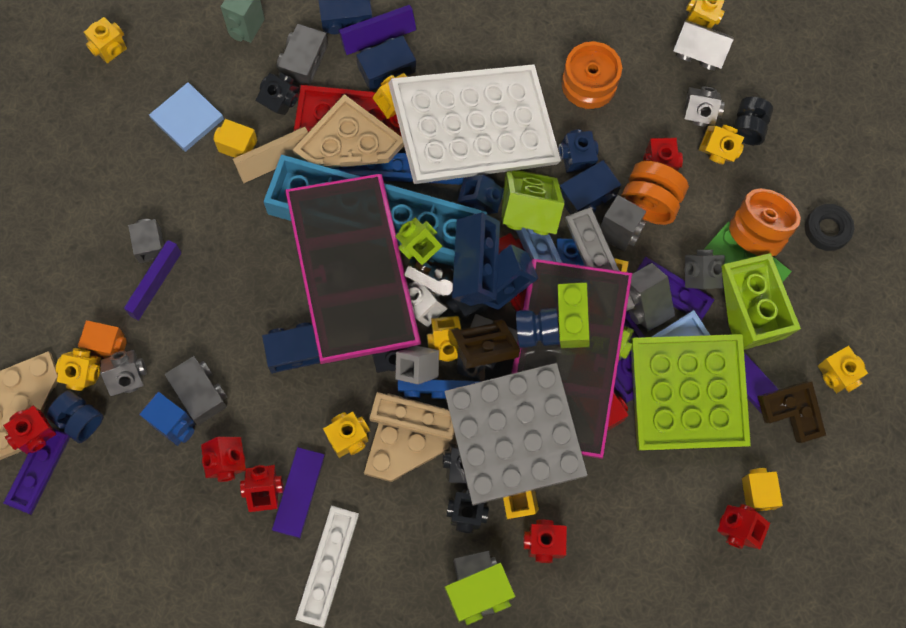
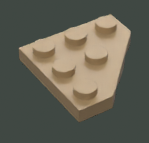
[293,94,404,168]
[0,351,58,460]
[364,393,456,482]

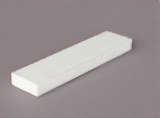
[295,506,359,628]

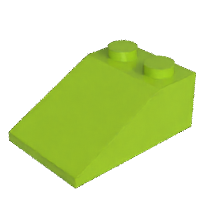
[502,170,564,235]
[721,253,801,350]

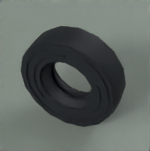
[805,204,855,251]

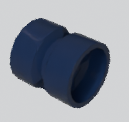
[516,307,560,348]
[47,390,103,443]

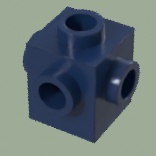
[559,129,599,173]
[458,175,504,214]

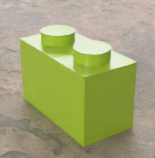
[558,283,590,348]
[445,563,515,625]

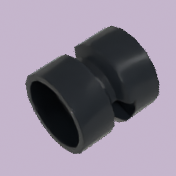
[733,97,773,146]

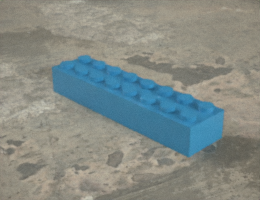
[264,154,487,267]

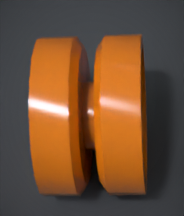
[561,41,622,109]
[621,161,689,225]
[729,188,801,256]

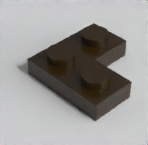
[757,381,826,443]

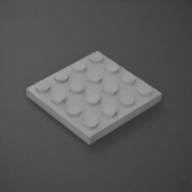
[445,363,588,505]

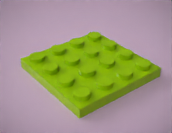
[630,334,751,451]

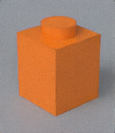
[78,320,126,358]

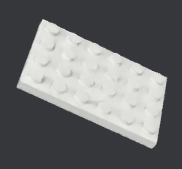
[388,65,561,184]

